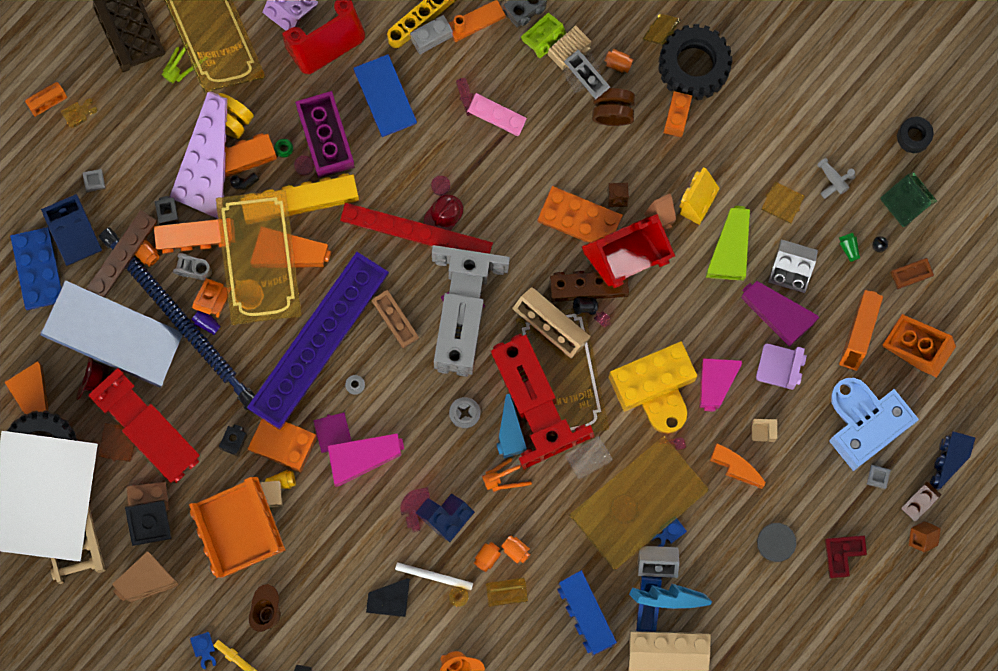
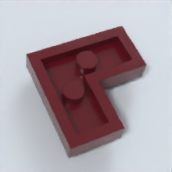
[825,535,867,579]

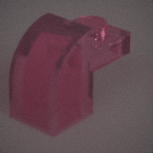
[400,487,430,532]

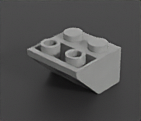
[768,240,818,293]

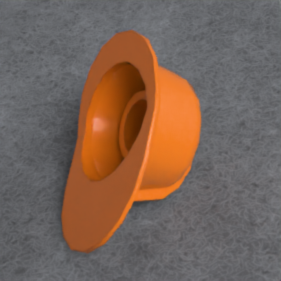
[440,651,485,671]

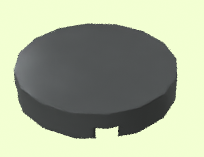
[757,523,796,562]

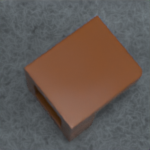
[909,521,941,552]

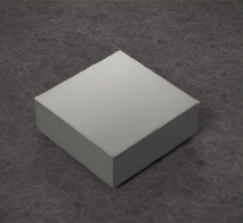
[83,169,106,192]
[866,465,891,489]

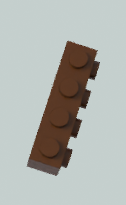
[550,270,629,302]

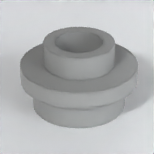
[345,375,365,395]

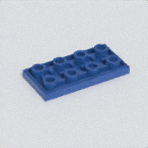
[353,55,417,137]

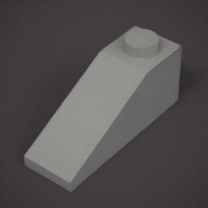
[564,49,610,99]

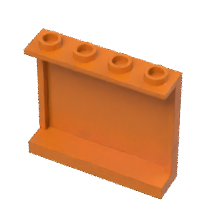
[189,477,286,578]

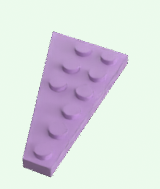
[170,91,227,219]

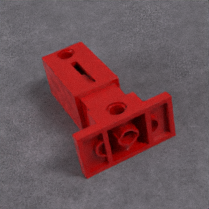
[491,334,594,470]
[89,368,200,483]

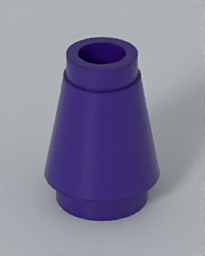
[192,311,221,335]

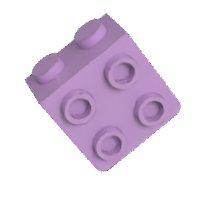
[262,0,318,31]
[756,344,807,390]

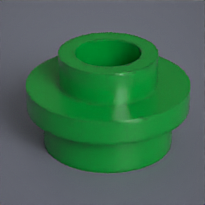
[274,139,293,158]

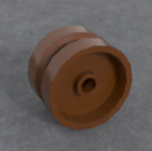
[592,88,635,126]

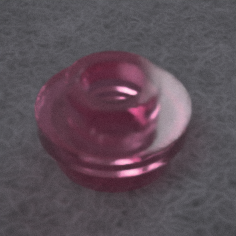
[594,311,612,328]

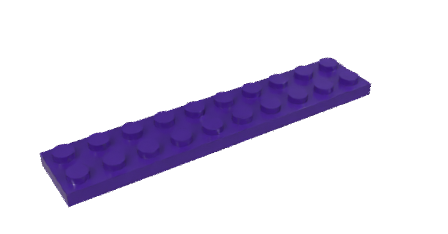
[247,252,389,430]

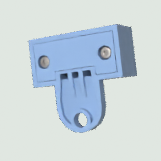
[829,378,919,471]

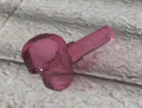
[658,437,686,450]

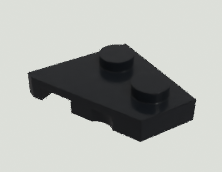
[366,578,410,617]

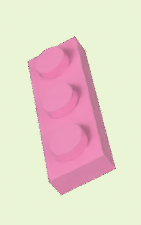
[467,93,527,136]

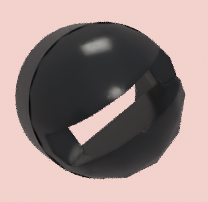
[872,236,888,253]

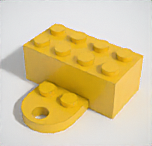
[609,341,698,434]

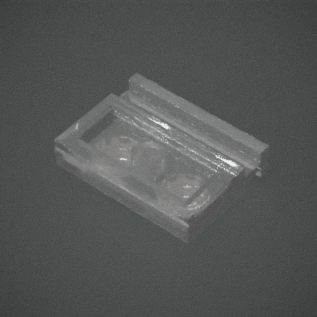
[565,436,613,480]

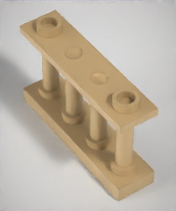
[50,506,106,584]

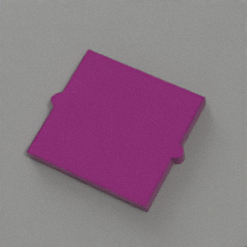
[313,413,352,453]

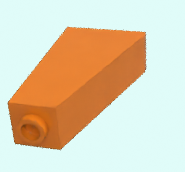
[250,227,331,268]
[839,290,883,371]

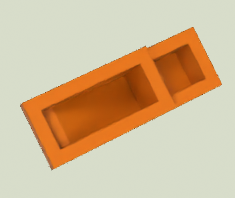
[710,444,766,489]

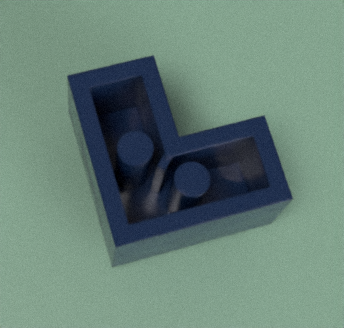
[416,493,475,542]

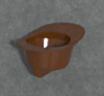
[249,584,281,632]

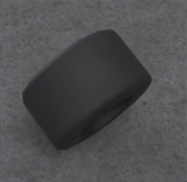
[897,116,934,154]

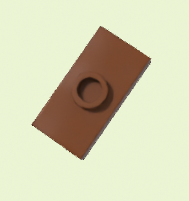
[891,258,934,289]

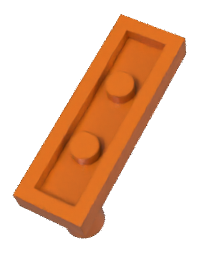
[449,0,506,42]

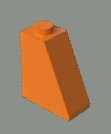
[5,361,49,414]

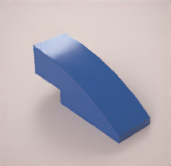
[636,576,662,631]

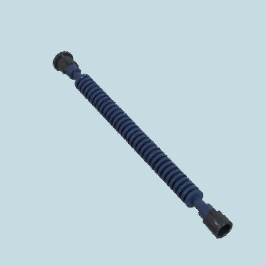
[99,227,255,411]

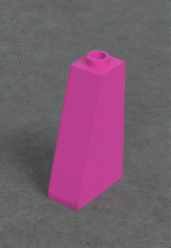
[328,434,404,487]

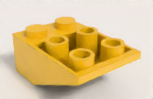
[679,167,720,225]

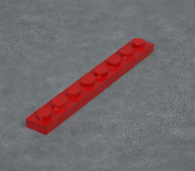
[340,203,493,254]

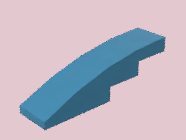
[629,584,712,609]

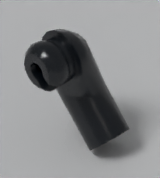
[230,172,259,190]

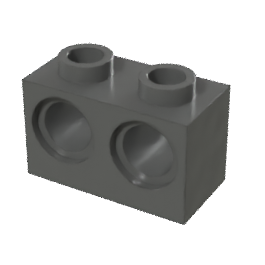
[503,0,547,28]

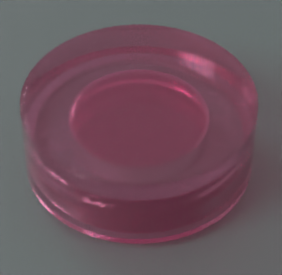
[294,156,314,176]
[431,176,450,196]

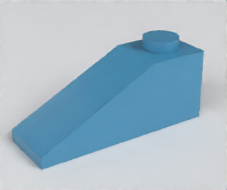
[496,393,527,458]

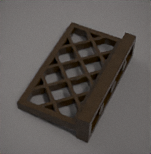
[93,0,165,72]

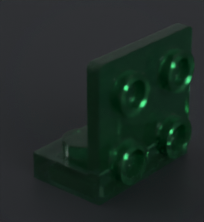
[880,172,938,227]

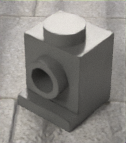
[154,196,180,226]

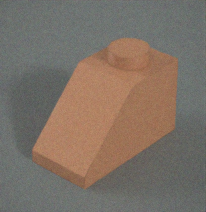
[644,194,676,232]

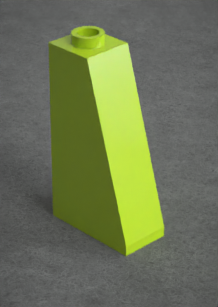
[706,206,750,281]

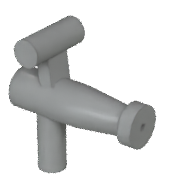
[817,158,855,199]

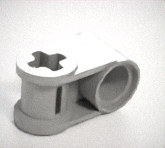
[173,253,212,280]

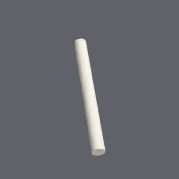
[395,562,473,590]

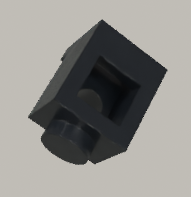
[218,424,247,457]

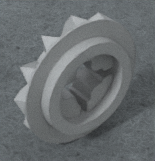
[449,397,480,429]

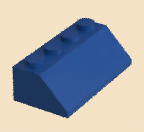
[557,570,617,656]

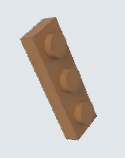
[371,290,419,349]

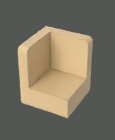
[752,419,777,442]
[260,481,283,508]

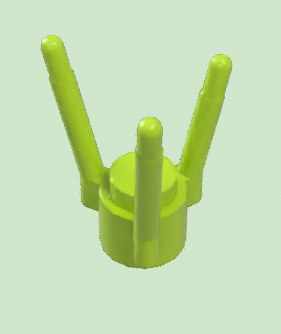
[161,44,207,84]

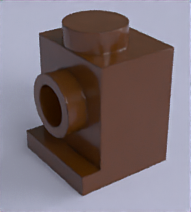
[607,183,629,208]

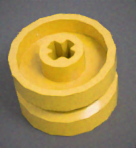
[218,93,254,139]

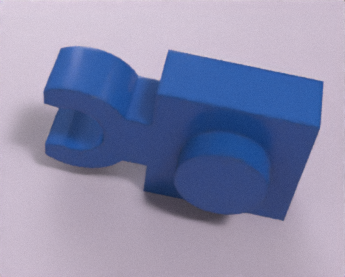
[650,516,687,547]
[190,632,217,670]

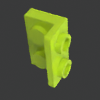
[521,13,566,58]

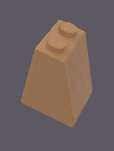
[112,551,179,603]

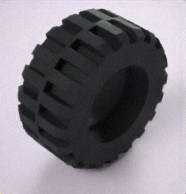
[658,24,732,100]
[7,411,78,441]

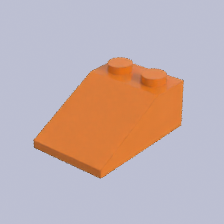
[883,314,956,378]
[247,419,317,473]

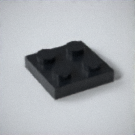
[125,499,172,546]

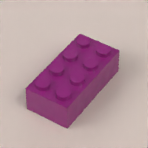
[295,91,355,178]

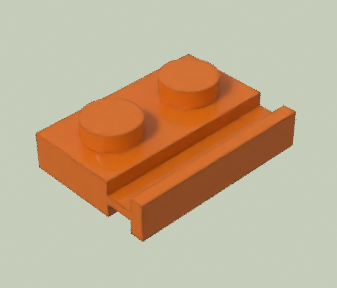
[192,278,231,318]

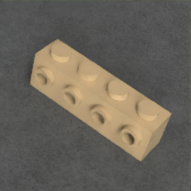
[512,287,591,359]

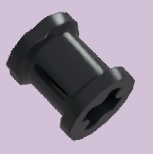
[573,297,598,315]

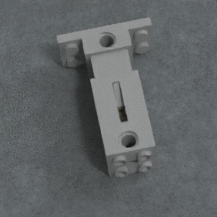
[432,245,510,377]

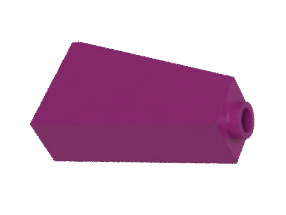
[741,281,819,347]

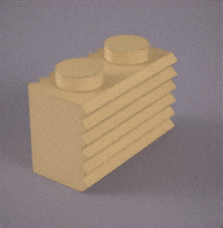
[548,26,591,70]

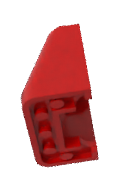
[282,0,365,74]
[581,214,675,288]

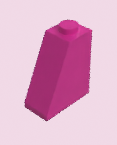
[699,359,742,412]

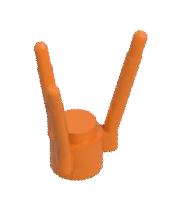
[482,458,532,492]

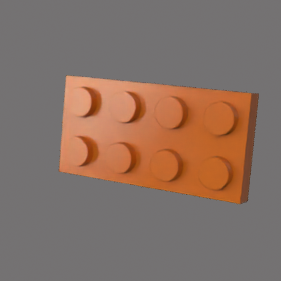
[537,186,623,243]

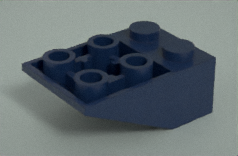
[41,194,102,266]
[930,431,975,491]

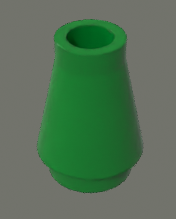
[839,233,860,262]

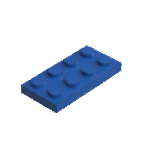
[10,227,62,310]

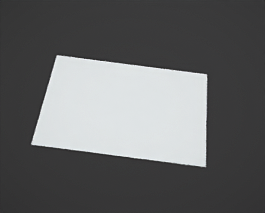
[0,431,98,561]

